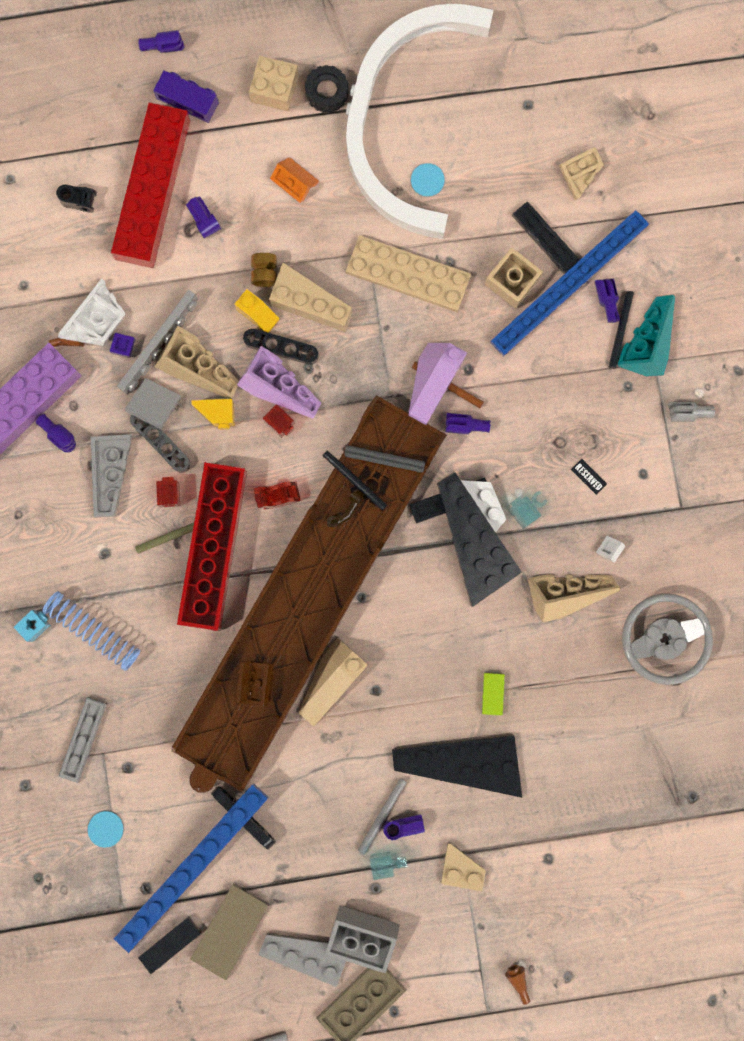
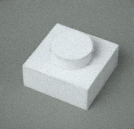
[596,536,625,563]

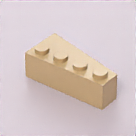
[269,263,352,332]

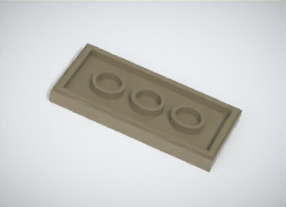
[190,884,269,980]
[316,968,406,1041]

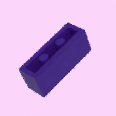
[153,70,219,123]

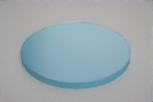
[411,163,445,197]
[88,811,124,848]

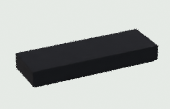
[138,916,201,974]

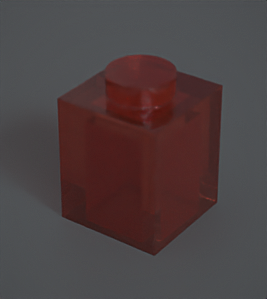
[262,404,295,438]
[156,477,181,508]

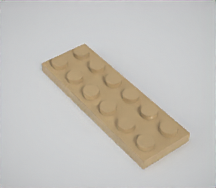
[346,235,471,313]

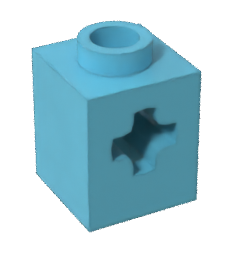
[14,610,51,642]

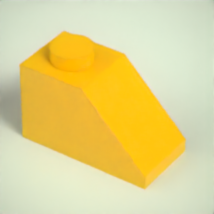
[234,289,280,333]
[191,399,235,430]

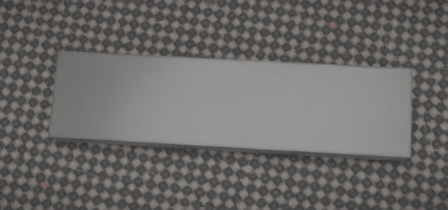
[58,697,107,783]

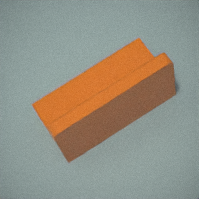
[270,157,319,203]

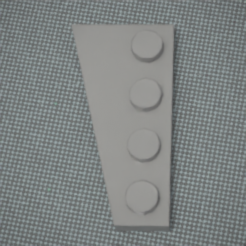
[91,434,132,518]
[258,933,346,987]

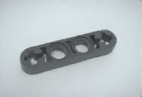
[130,415,190,473]

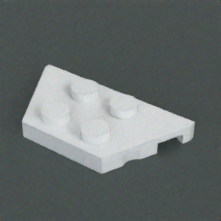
[58,279,125,346]
[462,481,506,532]

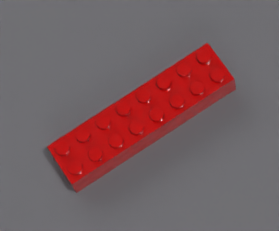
[111,102,191,269]
[177,462,247,631]

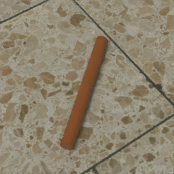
[412,361,484,408]

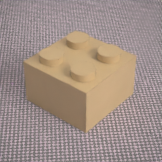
[249,55,299,112]
[485,247,543,309]

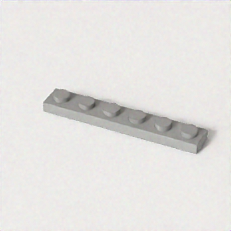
[117,290,198,394]

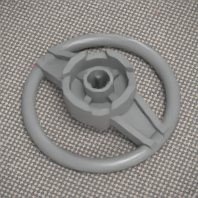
[622,594,713,685]

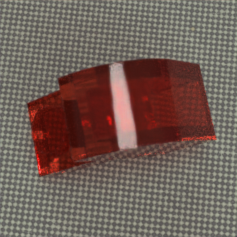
[253,482,301,510]

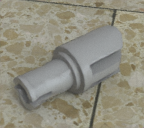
[668,402,715,422]

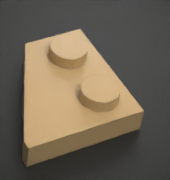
[559,147,604,200]
[441,843,486,891]

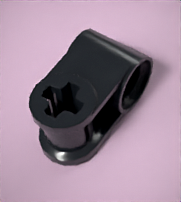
[56,184,97,213]

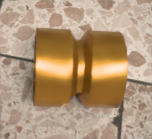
[251,252,277,287]

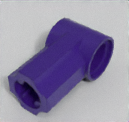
[186,196,221,239]
[383,814,425,840]

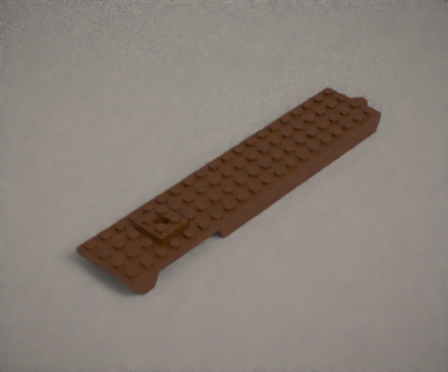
[171,395,447,793]

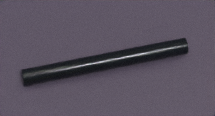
[608,291,634,369]
[322,450,388,511]

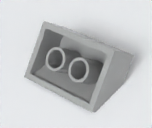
[325,905,400,974]

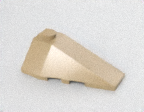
[155,326,239,399]
[528,574,620,622]
[299,638,368,726]

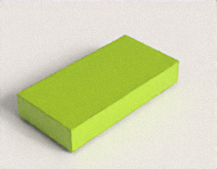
[482,673,505,716]

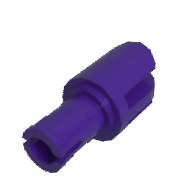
[138,30,185,53]
[595,278,620,323]
[445,413,491,435]
[36,414,76,453]

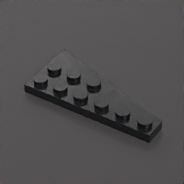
[437,472,522,607]
[392,735,522,798]

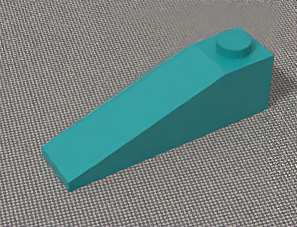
[618,295,675,377]

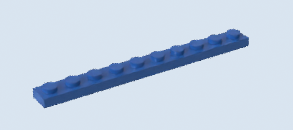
[490,210,649,357]
[114,783,269,953]

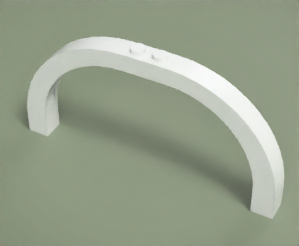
[346,4,493,240]

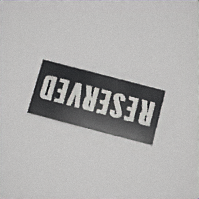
[571,459,607,495]

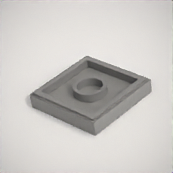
[125,378,181,429]

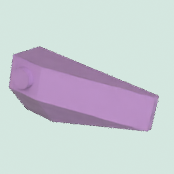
[408,343,467,425]
[237,346,321,419]

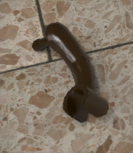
[327,490,363,527]

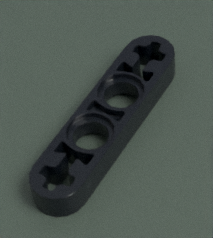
[243,329,319,365]
[211,785,276,850]

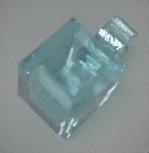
[509,491,547,529]
[370,852,407,880]

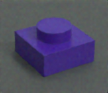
[109,333,135,358]

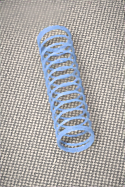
[42,591,140,671]

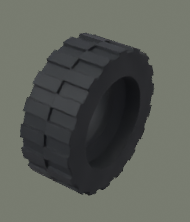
[305,65,348,113]

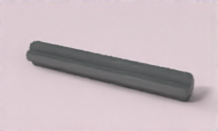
[345,445,425,472]

